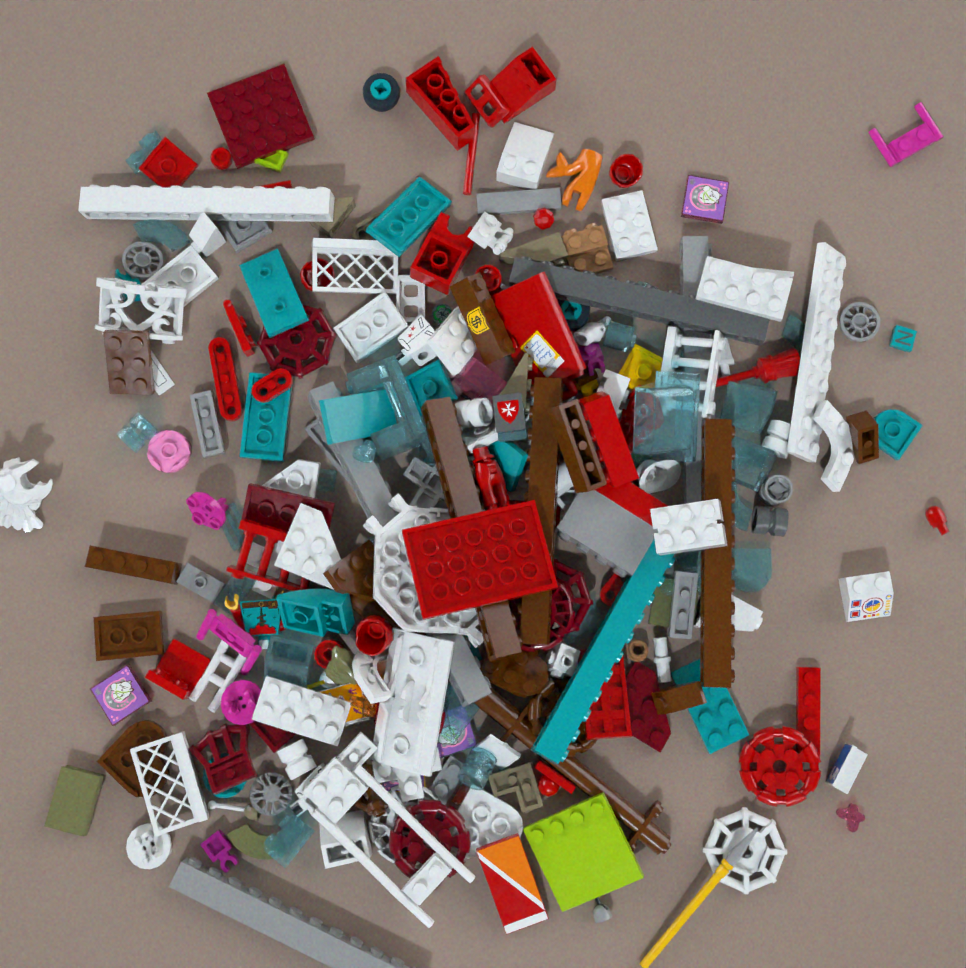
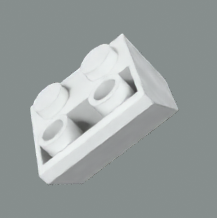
[319,809,373,869]

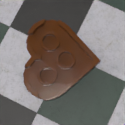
[480,629,549,698]
[96,720,170,798]

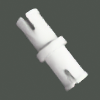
[653,637,672,683]

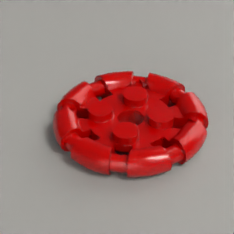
[739,726,821,807]

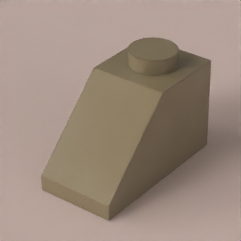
[310,197,356,239]

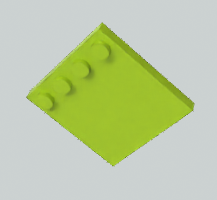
[523,792,644,912]

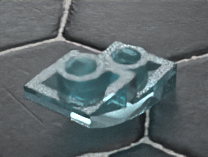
[125,131,162,174]

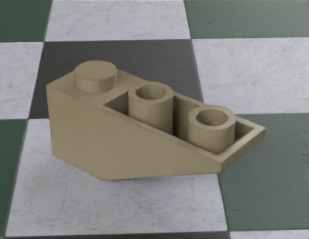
[500,353,533,416]

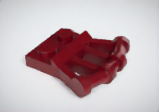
[189,723,257,795]

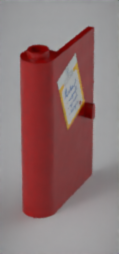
[491,271,587,393]

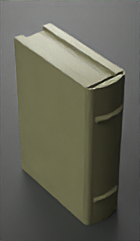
[44,765,104,836]

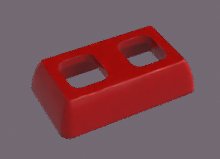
[464,74,510,128]

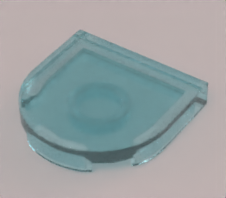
[731,549,772,593]

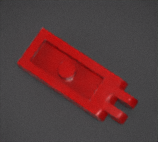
[223,300,256,357]

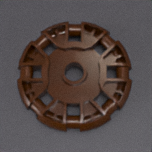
[528,676,598,756]

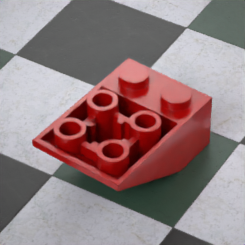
[481,46,557,124]

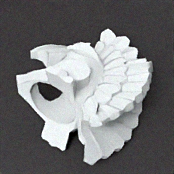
[0,457,53,532]

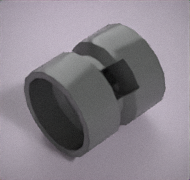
[751,505,789,537]

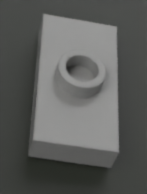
[176,563,226,603]

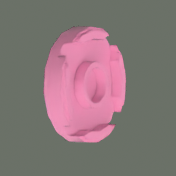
[147,430,191,473]

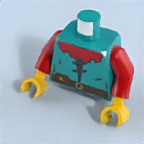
[225,591,287,649]

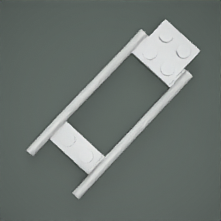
[303,757,475,928]

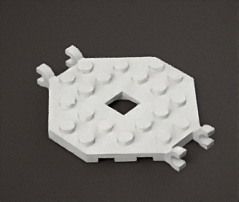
[363,493,484,648]

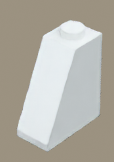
[693,595,763,632]

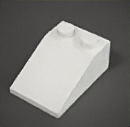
[496,122,554,190]

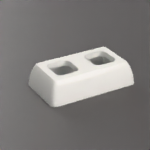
[396,275,425,323]

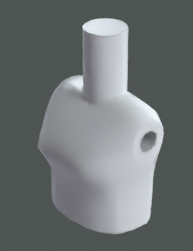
[574,316,612,346]

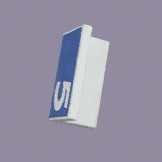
[826,743,868,794]

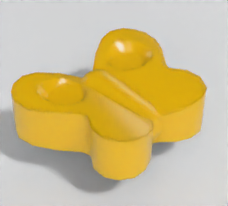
[573,379,599,397]

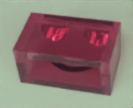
[454,357,507,404]

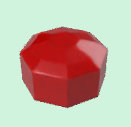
[533,207,554,230]

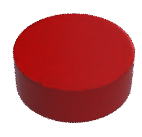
[210,147,233,170]

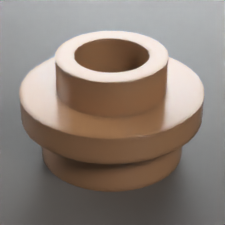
[626,640,648,662]

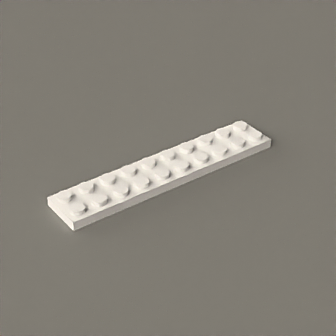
[787,242,846,462]

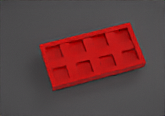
[578,649,632,740]

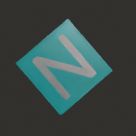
[889,325,917,352]

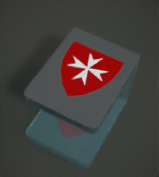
[492,392,527,442]

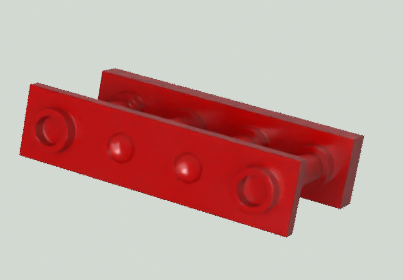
[226,519,313,591]

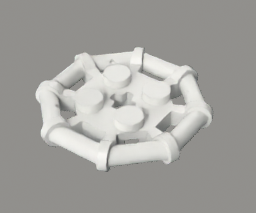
[703,807,787,894]

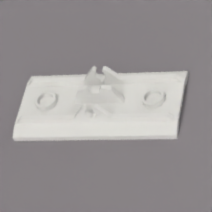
[370,627,455,777]

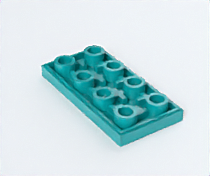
[319,389,398,445]

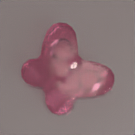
[836,803,865,832]

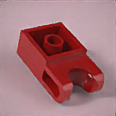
[410,212,475,295]

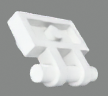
[467,212,513,255]

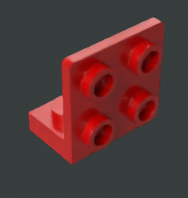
[145,639,211,700]

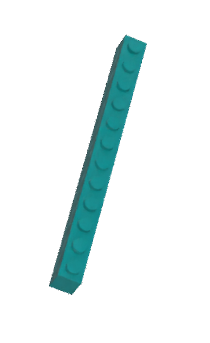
[530,539,676,764]

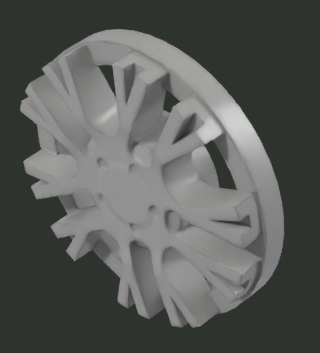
[122,242,163,280]
[839,302,880,342]
[249,772,292,816]

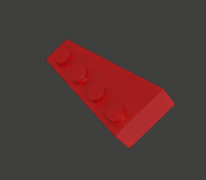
[406,56,475,151]
[578,391,639,488]

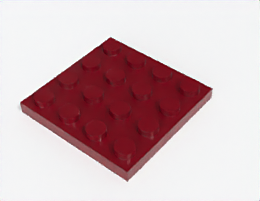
[207,64,315,169]

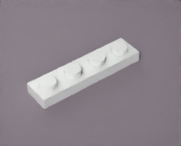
[298,732,378,813]

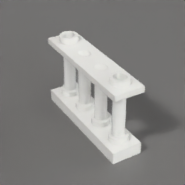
[657,326,726,419]

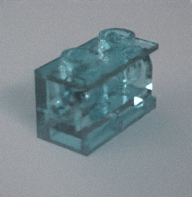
[263,813,315,868]

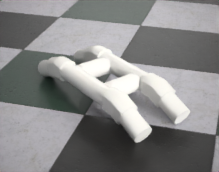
[189,640,247,713]

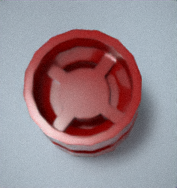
[475,265,501,296]
[314,640,346,669]

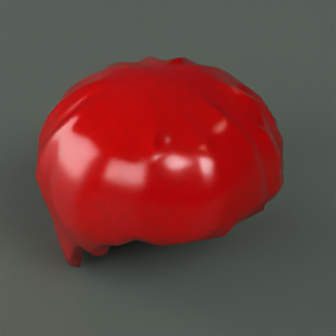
[356,615,394,656]

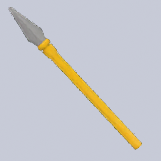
[639,828,758,968]

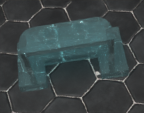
[633,370,700,463]

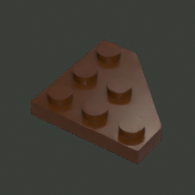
[323,539,376,602]

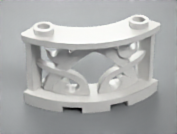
[95,277,187,344]

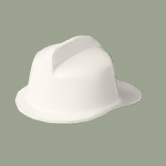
[636,459,681,494]

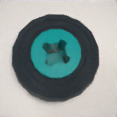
[363,73,400,112]
[557,299,590,331]

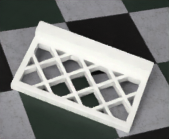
[312,238,398,295]
[130,731,210,837]

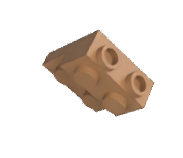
[561,223,614,274]

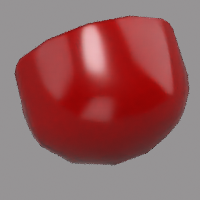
[609,154,643,188]
[300,258,335,291]

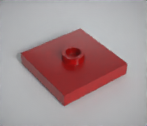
[138,137,199,188]

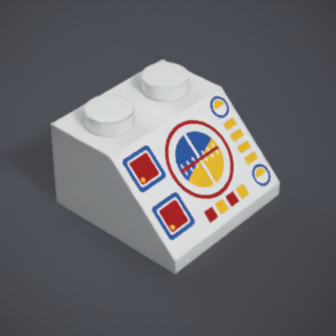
[838,571,894,622]

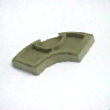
[226,823,287,860]

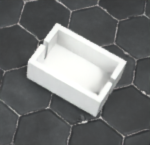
[650,499,727,556]

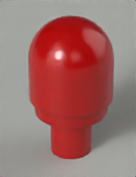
[925,506,950,536]

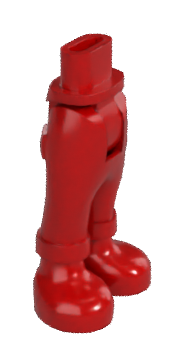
[472,446,511,510]

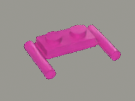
[868,102,944,167]
[196,609,262,675]

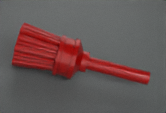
[716,348,800,387]

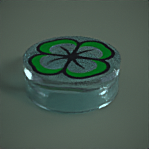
[432,304,452,326]

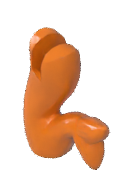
[546,149,603,211]

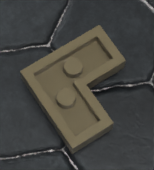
[488,762,543,813]

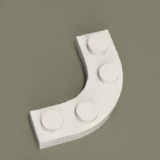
[812,400,854,492]
[352,647,392,704]

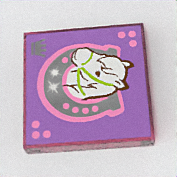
[680,175,729,224]
[90,664,152,726]

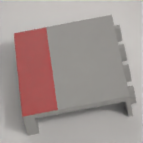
[555,468,668,578]

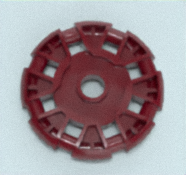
[509,581,575,652]
[389,800,471,878]

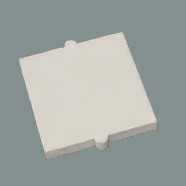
[472,734,521,770]

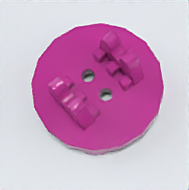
[186,492,229,530]
[221,680,261,725]

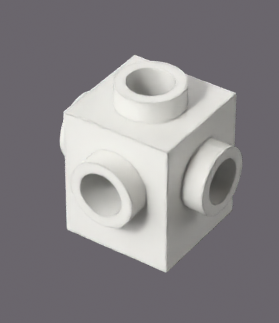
[545,643,580,679]

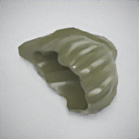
[325,646,358,685]

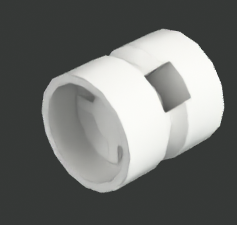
[455,398,493,429]
[760,420,791,459]
[277,738,317,780]

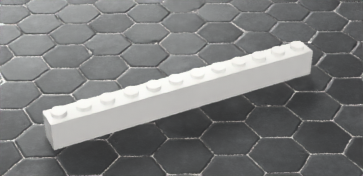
[78,185,335,222]

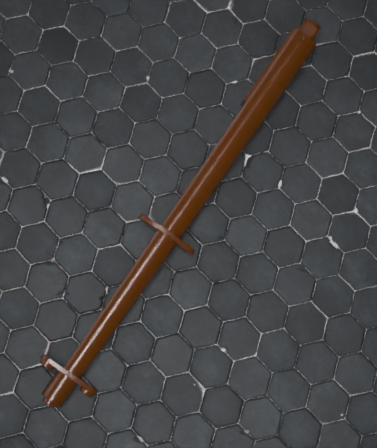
[326,587,671,855]

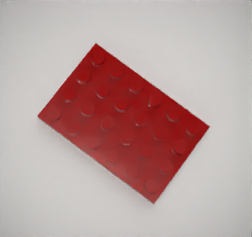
[402,500,558,620]

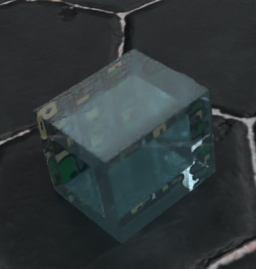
[603,321,637,352]

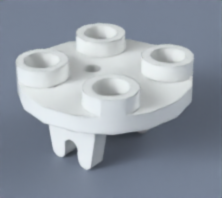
[126,823,172,869]

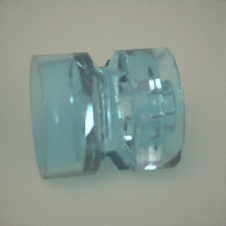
[116,412,159,453]
[458,747,497,790]

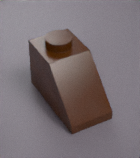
[846,410,879,464]
[651,681,707,715]

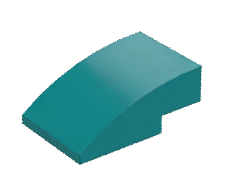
[276,589,355,637]

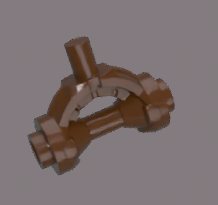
[350,762,389,818]

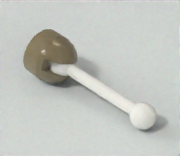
[208,800,262,821]

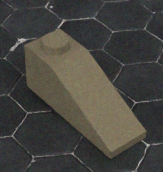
[499,232,568,267]

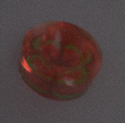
[451,782,470,806]

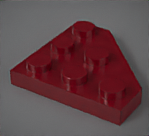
[626,661,671,753]

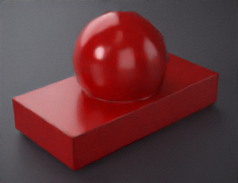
[534,759,576,797]

